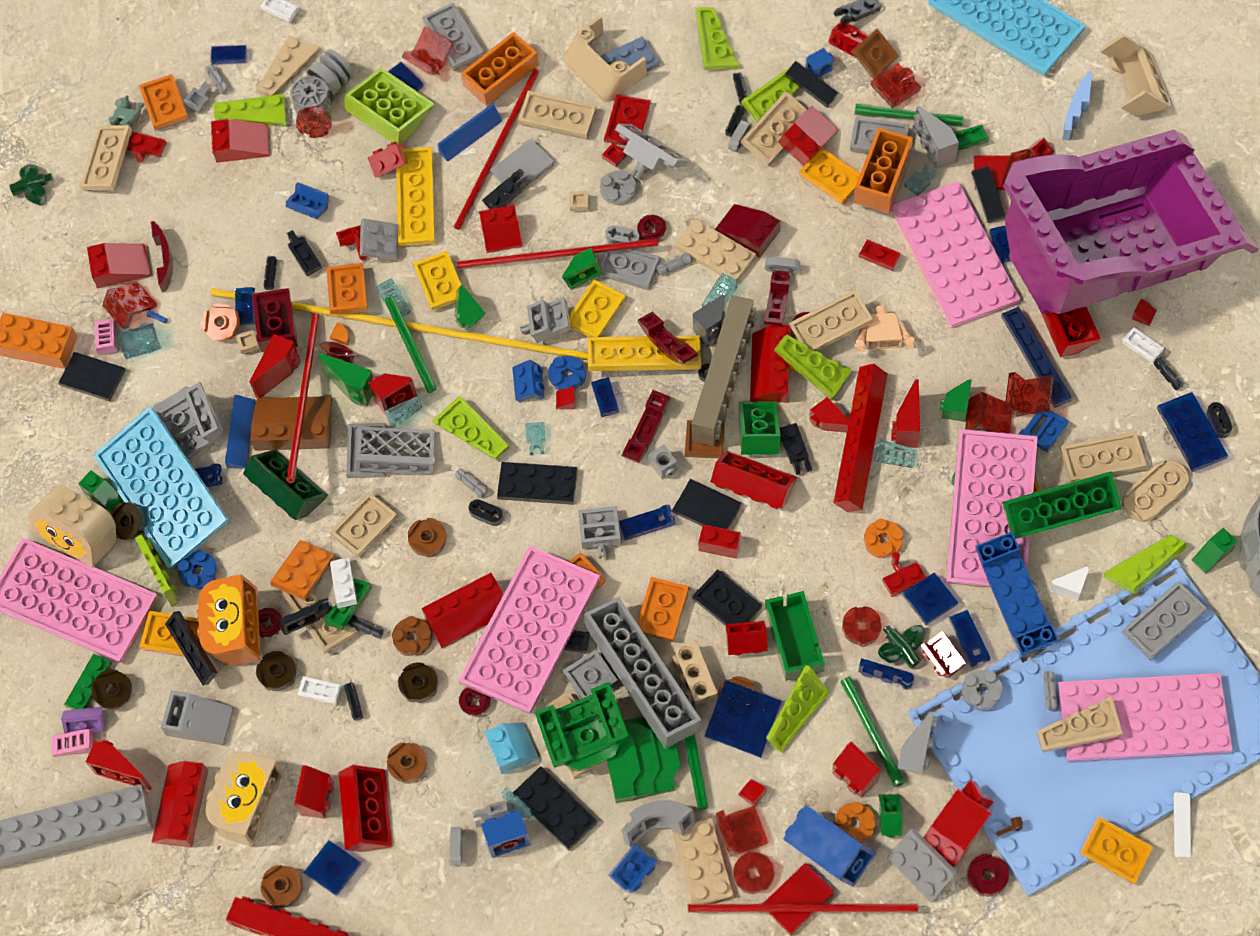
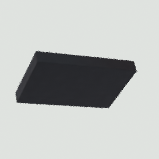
[58,352,126,402]
[672,479,741,530]
[692,569,762,626]

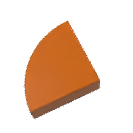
[330,322,349,346]

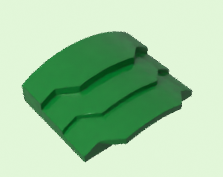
[534,682,629,772]
[607,717,681,803]

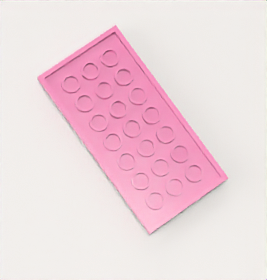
[892,181,1020,328]
[946,429,1038,587]
[0,538,159,664]
[458,546,600,714]
[1057,673,1232,762]

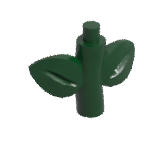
[9,164,54,206]
[878,625,924,669]

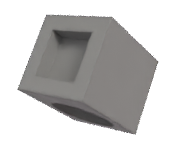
[648,445,678,479]

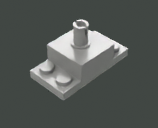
[615,123,690,180]

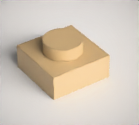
[569,191,589,211]
[236,330,259,354]

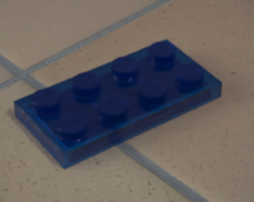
[1157,392,1228,472]

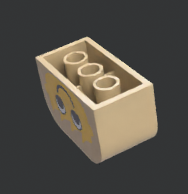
[29,485,117,568]
[205,752,282,847]

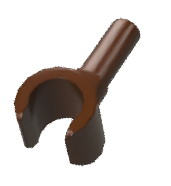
[995,817,1023,837]

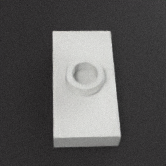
[260,0,299,23]
[1122,327,1165,364]
[297,676,342,705]

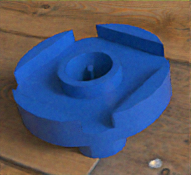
[548,356,586,390]
[178,550,218,590]

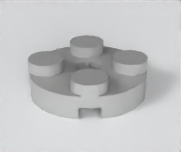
[600,170,636,206]
[961,670,1003,711]

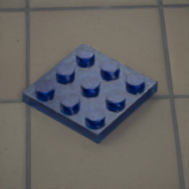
[704,680,782,758]

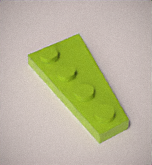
[695,7,739,70]
[741,66,799,122]
[213,94,287,127]
[774,335,852,399]
[432,395,510,460]
[135,534,178,607]
[1104,534,1187,594]
[766,665,830,752]

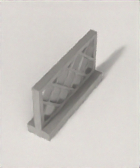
[356,426,434,475]

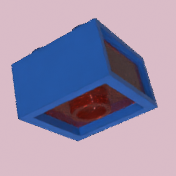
[481,811,531,858]

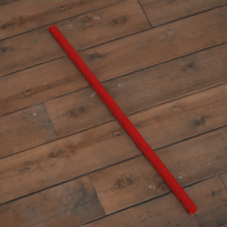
[453,69,539,230]
[457,239,658,269]
[287,313,320,483]
[688,904,918,912]

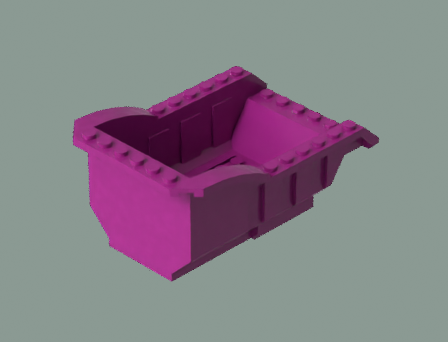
[1003,129,1259,314]

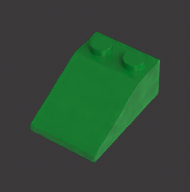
[318,353,374,406]
[739,401,780,455]

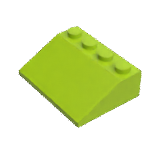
[345,68,434,144]

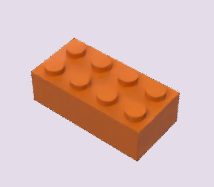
[461,32,539,106]
[0,313,78,369]

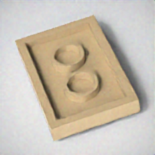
[329,492,398,558]

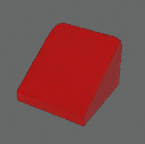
[1026,138,1054,157]
[1132,299,1157,326]
[556,387,575,409]
[738,779,767,807]

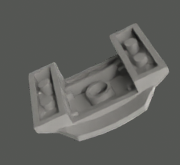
[153,382,223,459]

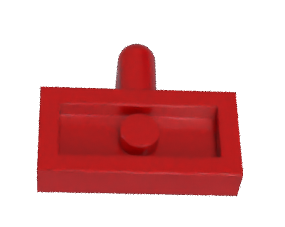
[127,131,167,163]
[336,225,367,260]
[882,552,927,597]

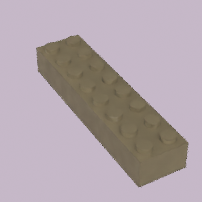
[692,295,756,447]

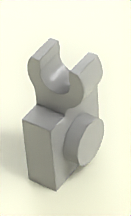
[183,81,211,113]
[472,801,508,827]

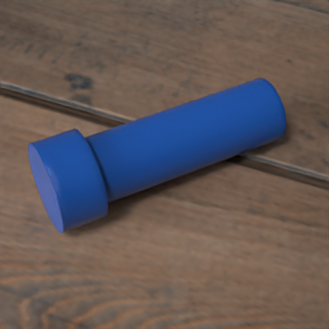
[147,310,168,324]

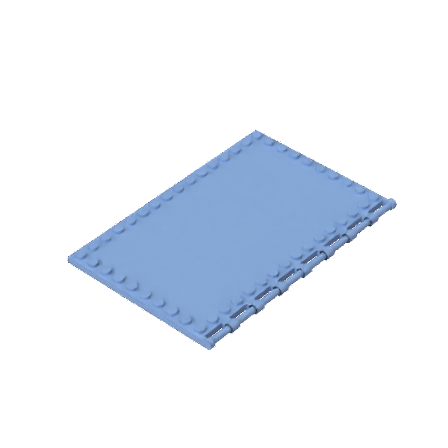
[907,559,1260,897]

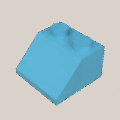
[484,722,539,774]

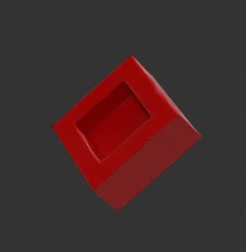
[602,142,627,167]

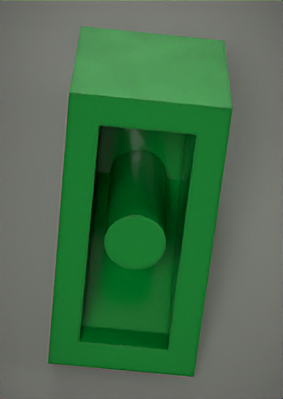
[562,248,603,290]
[454,285,486,330]
[939,379,972,422]
[78,470,123,513]
[1192,527,1237,574]
[879,794,902,837]

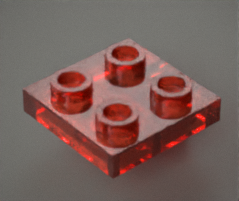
[870,63,921,108]

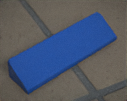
[437,104,502,161]
[225,395,256,469]

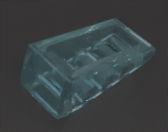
[702,273,738,307]
[376,278,411,316]
[385,396,422,428]
[873,439,917,468]

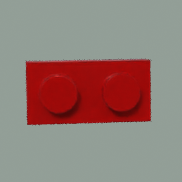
[859,239,901,271]

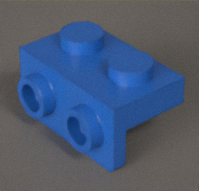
[285,182,329,219]
[512,360,545,403]
[608,844,657,893]

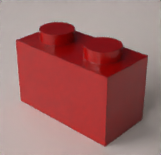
[698,525,741,559]
[725,621,768,656]

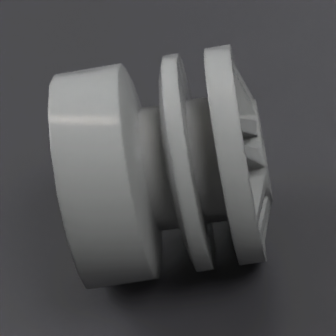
[306,49,354,97]
[290,76,332,124]

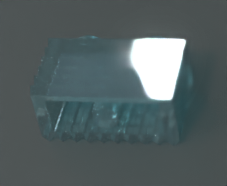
[117,323,161,359]

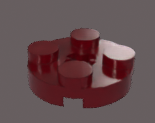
[967,854,1009,897]

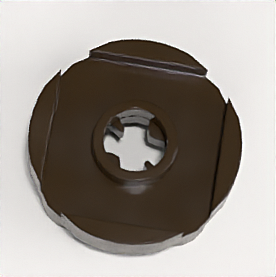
[110,502,147,541]
[256,651,297,691]
[398,662,438,702]
[91,669,132,710]

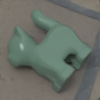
[108,95,144,129]

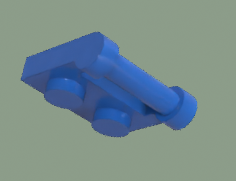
[1018,405,1069,453]

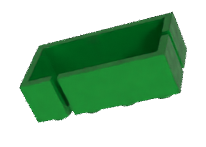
[765,591,825,681]

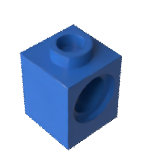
[805,48,834,78]

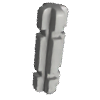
[205,64,229,94]
[656,253,692,276]
[455,468,487,498]
[1043,671,1057,710]

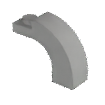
[621,800,696,847]

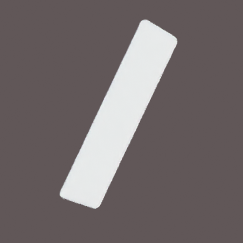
[1174,793,1191,858]

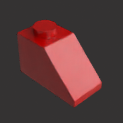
[809,397,849,433]

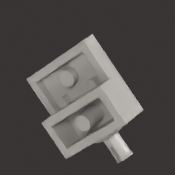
[520,297,571,343]
[578,506,621,559]

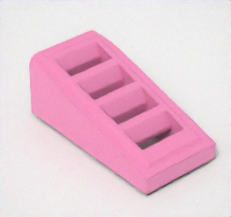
[95,318,117,355]
[52,729,93,757]

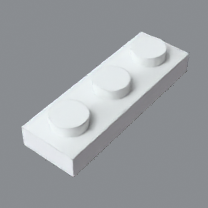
[330,557,357,608]

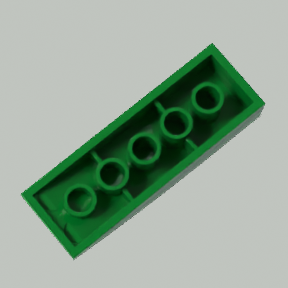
[1002,471,1122,539]

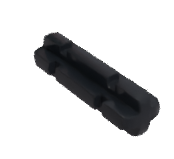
[733,72,748,105]
[725,105,745,137]
[263,256,277,290]
[1154,357,1184,390]
[347,615,384,639]
[344,682,363,721]

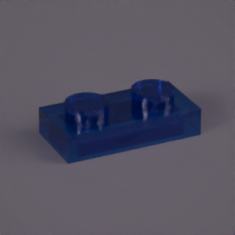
[210,45,247,65]
[989,225,1011,263]
[235,287,256,326]
[591,377,619,418]

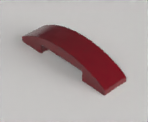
[150,221,173,293]
[764,270,791,326]
[638,311,698,364]
[621,390,670,463]

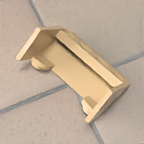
[564,15,647,102]
[1099,34,1171,116]

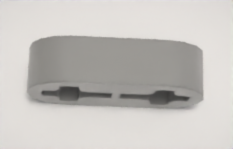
[728,120,751,152]
[605,225,640,243]
[765,257,801,275]
[450,827,462,866]

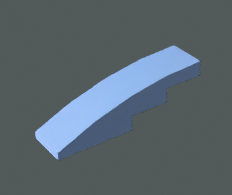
[1062,71,1092,140]

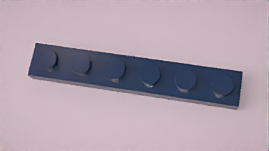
[1001,306,1072,408]

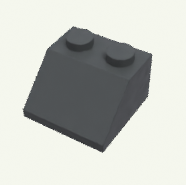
[693,294,726,347]

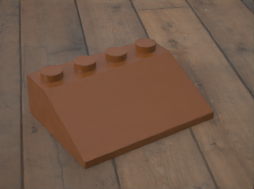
[250,396,332,451]

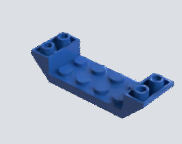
[975,532,1059,656]

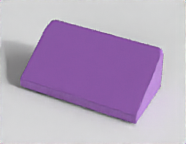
[61,707,105,734]

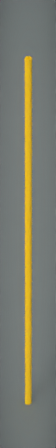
[210,288,588,360]

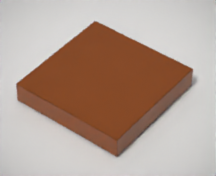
[851,28,899,79]
[685,420,725,459]

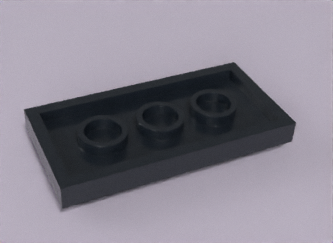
[497,462,578,505]
[512,766,598,851]

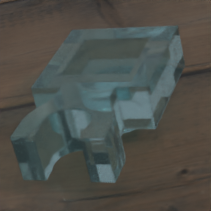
[904,164,937,196]
[525,422,546,456]
[501,787,532,821]

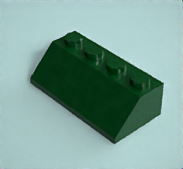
[243,449,328,520]

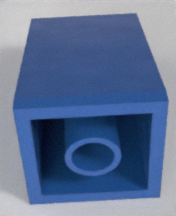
[783,805,876,887]

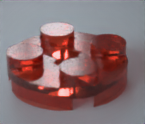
[296,106,332,138]
[842,606,882,647]
[733,851,774,894]

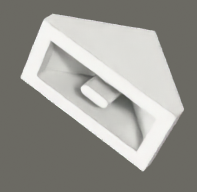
[1049,567,1089,601]

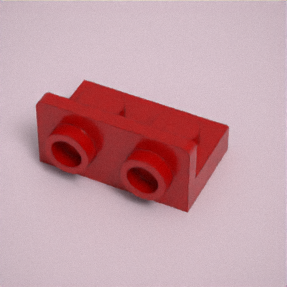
[828,22,868,59]

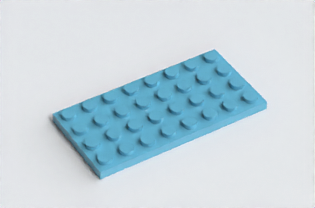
[928,0,1086,76]
[94,406,230,570]

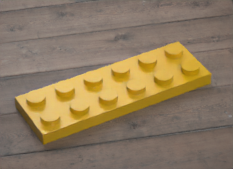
[396,147,435,246]
[587,335,701,371]

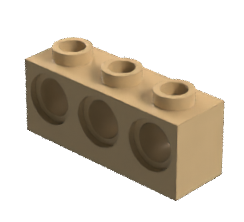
[672,640,718,708]

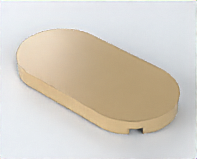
[1122,460,1189,522]

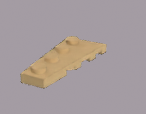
[256,35,321,96]
[282,591,358,654]
[1037,696,1123,753]

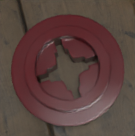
[637,214,666,240]
[258,608,282,638]
[459,687,491,716]

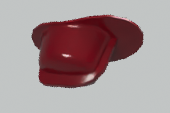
[320,341,358,363]

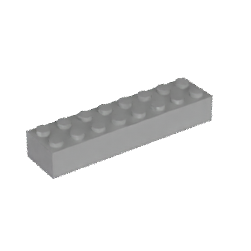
[584,597,701,749]
[0,784,153,868]

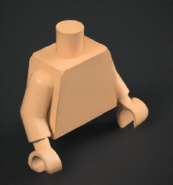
[855,305,915,352]

